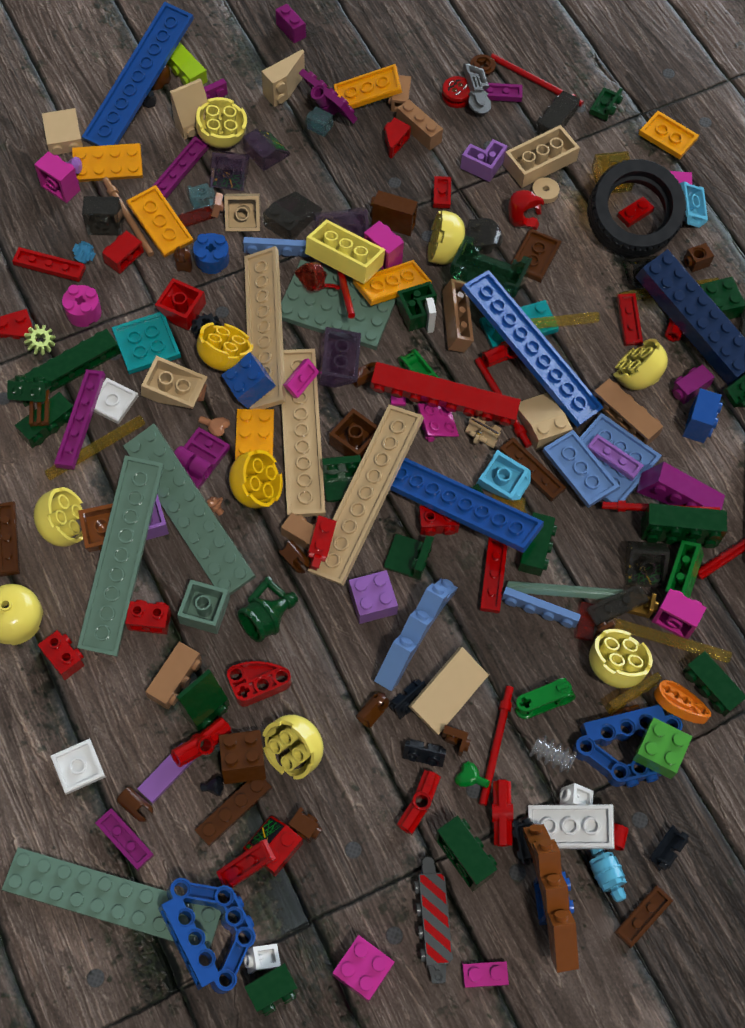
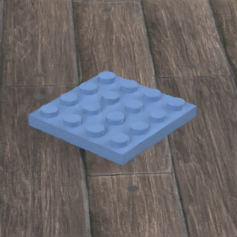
[580,413,662,502]

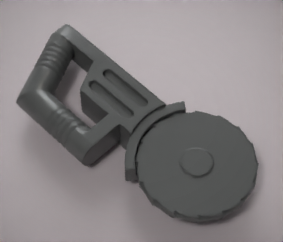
[463,63,491,114]

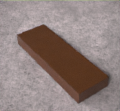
[614,885,674,948]

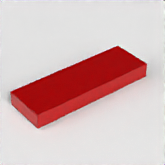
[617,293,643,346]
[216,839,276,888]

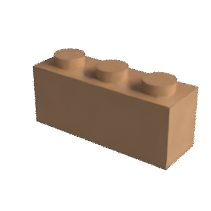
[396,100,443,151]
[145,641,202,709]

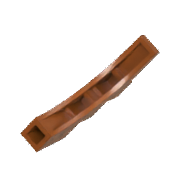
[523,824,579,973]

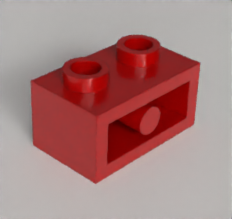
[102,230,144,274]
[418,506,460,536]
[125,600,171,635]
[38,630,85,680]

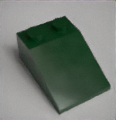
[176,669,230,732]

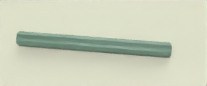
[506,581,623,601]

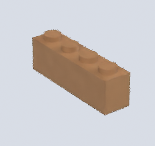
[442,279,474,353]
[593,378,663,445]

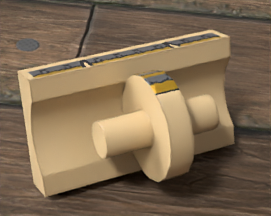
[465,416,501,448]

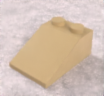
[261,49,305,107]
[170,79,208,140]
[141,356,208,409]
[518,393,573,451]

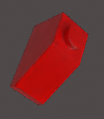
[384,117,411,159]

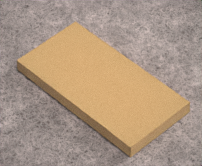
[408,647,489,735]

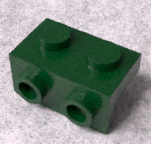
[589,87,624,121]
[723,372,745,408]
[7,375,51,402]

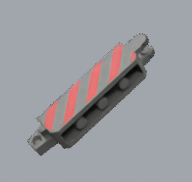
[414,856,453,984]

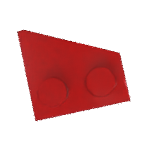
[0,309,37,340]

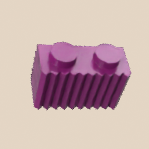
[276,4,306,43]

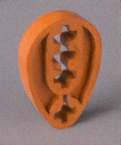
[654,680,711,724]

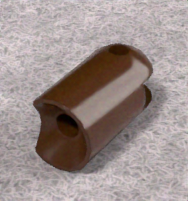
[174,246,193,273]
[349,362,376,388]
[279,540,310,574]
[356,692,389,728]
[117,787,154,822]

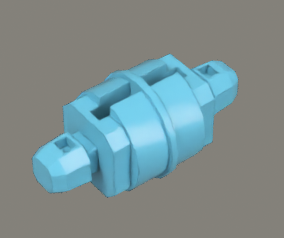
[589,849,627,902]

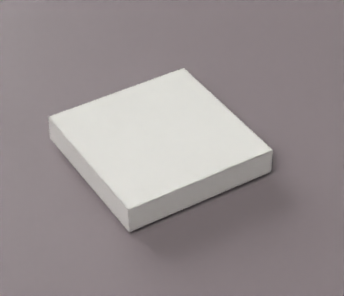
[94,378,139,424]
[51,738,106,795]

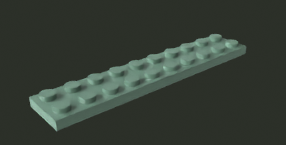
[123,424,256,596]
[77,455,164,657]
[1,847,221,950]

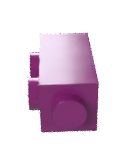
[671,364,715,404]

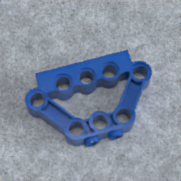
[573,705,683,788]
[158,878,256,994]

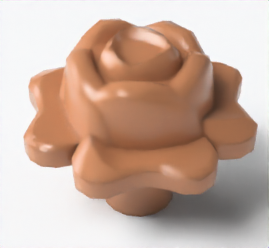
[207,497,224,516]

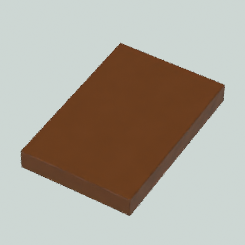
[509,228,562,283]

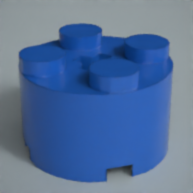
[193,233,230,274]

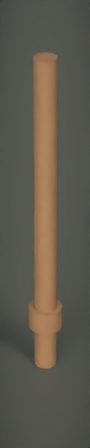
[102,177,154,257]

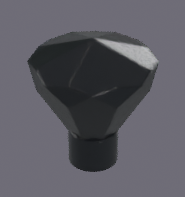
[142,90,157,108]
[201,776,224,797]

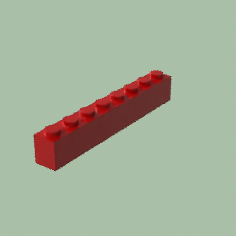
[370,362,521,426]

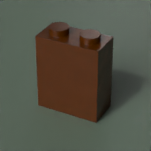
[370,190,418,236]

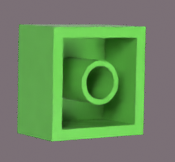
[633,717,693,779]

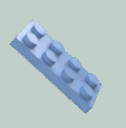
[543,430,619,508]

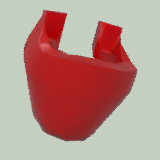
[508,190,544,230]

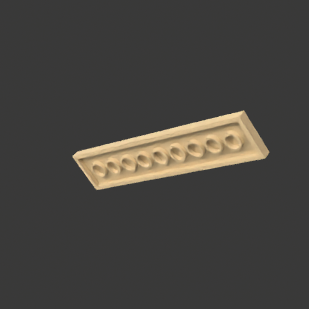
[244,246,286,409]
[282,349,326,518]
[307,404,424,586]

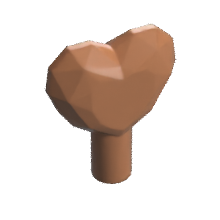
[199,416,230,436]

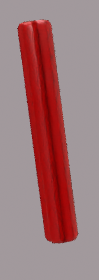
[697,538,745,580]

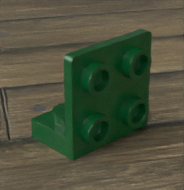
[322,455,361,502]
[384,534,434,580]

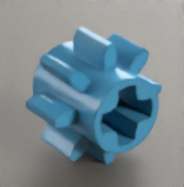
[72,241,96,263]

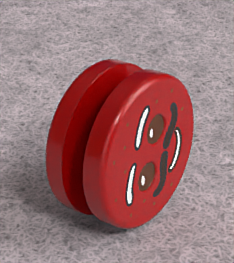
[442,76,470,108]

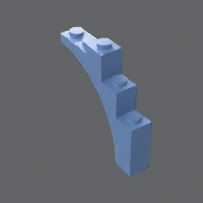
[374,578,458,691]

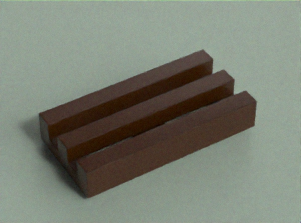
[29,389,50,427]

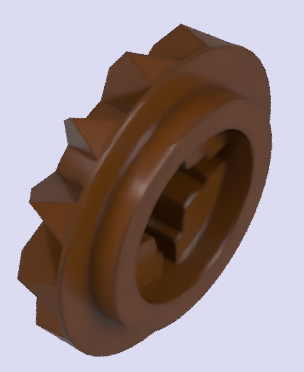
[470,54,496,76]

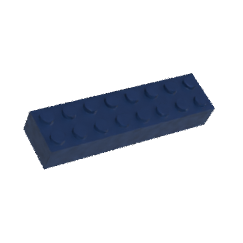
[635,249,745,385]

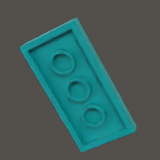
[479,300,559,348]

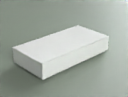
[425,298,436,333]

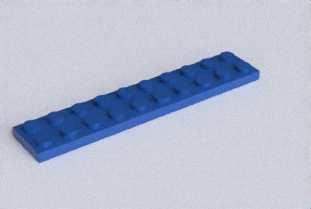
[82,2,194,146]
[461,270,604,427]
[390,458,544,553]

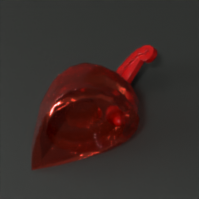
[295,262,341,291]

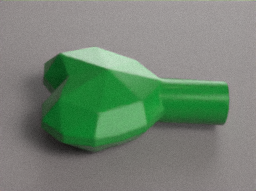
[455,761,490,788]

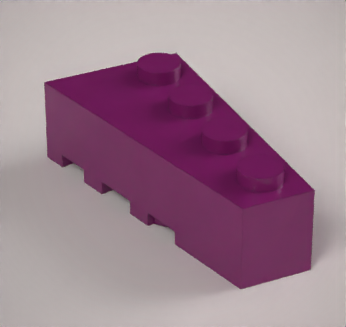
[637,462,725,510]

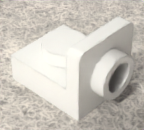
[560,783,594,805]
[244,944,281,974]

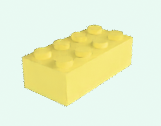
[305,219,386,284]

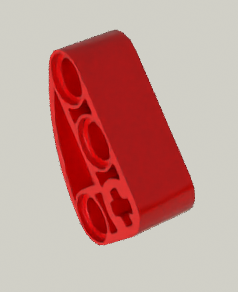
[227,661,291,707]

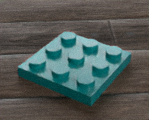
[111,312,181,374]

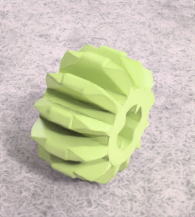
[24,324,56,356]

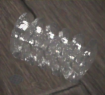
[529,735,577,774]

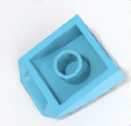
[679,182,708,227]
[476,450,531,500]

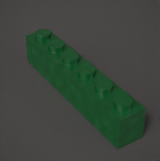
[20,328,120,407]

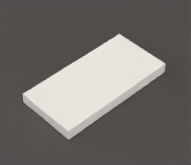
[528,804,615,849]

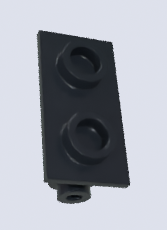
[389,679,426,719]
[402,739,447,768]
[512,818,533,865]
[649,825,689,871]

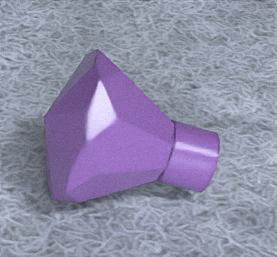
[66,157,82,174]

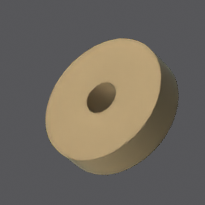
[532,178,560,204]

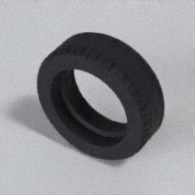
[587,159,686,258]

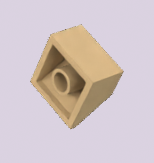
[224,193,260,231]

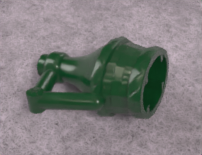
[237,576,298,642]

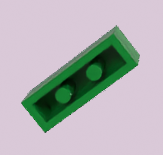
[665,540,704,598]

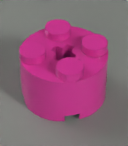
[62,285,102,327]

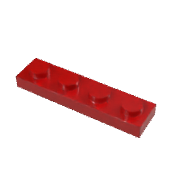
[12,247,86,282]
[480,537,507,614]

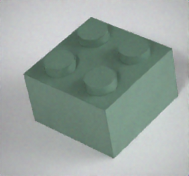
[177,579,230,634]

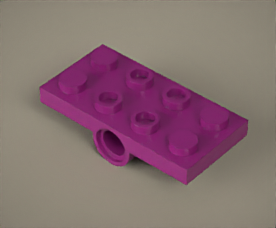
[299,69,357,124]
[174,427,230,489]

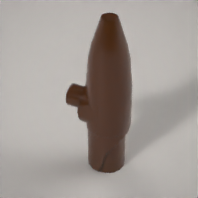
[609,704,640,716]

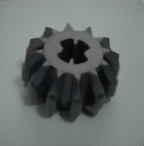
[191,312,222,339]

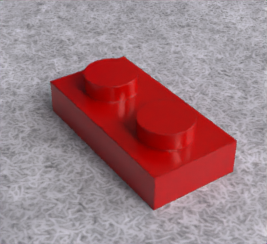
[433,176,451,208]
[617,196,655,228]

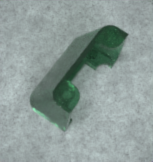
[450,236,532,298]

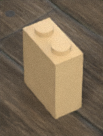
[42,108,83,155]

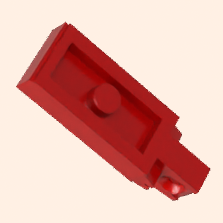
[307,515,337,571]

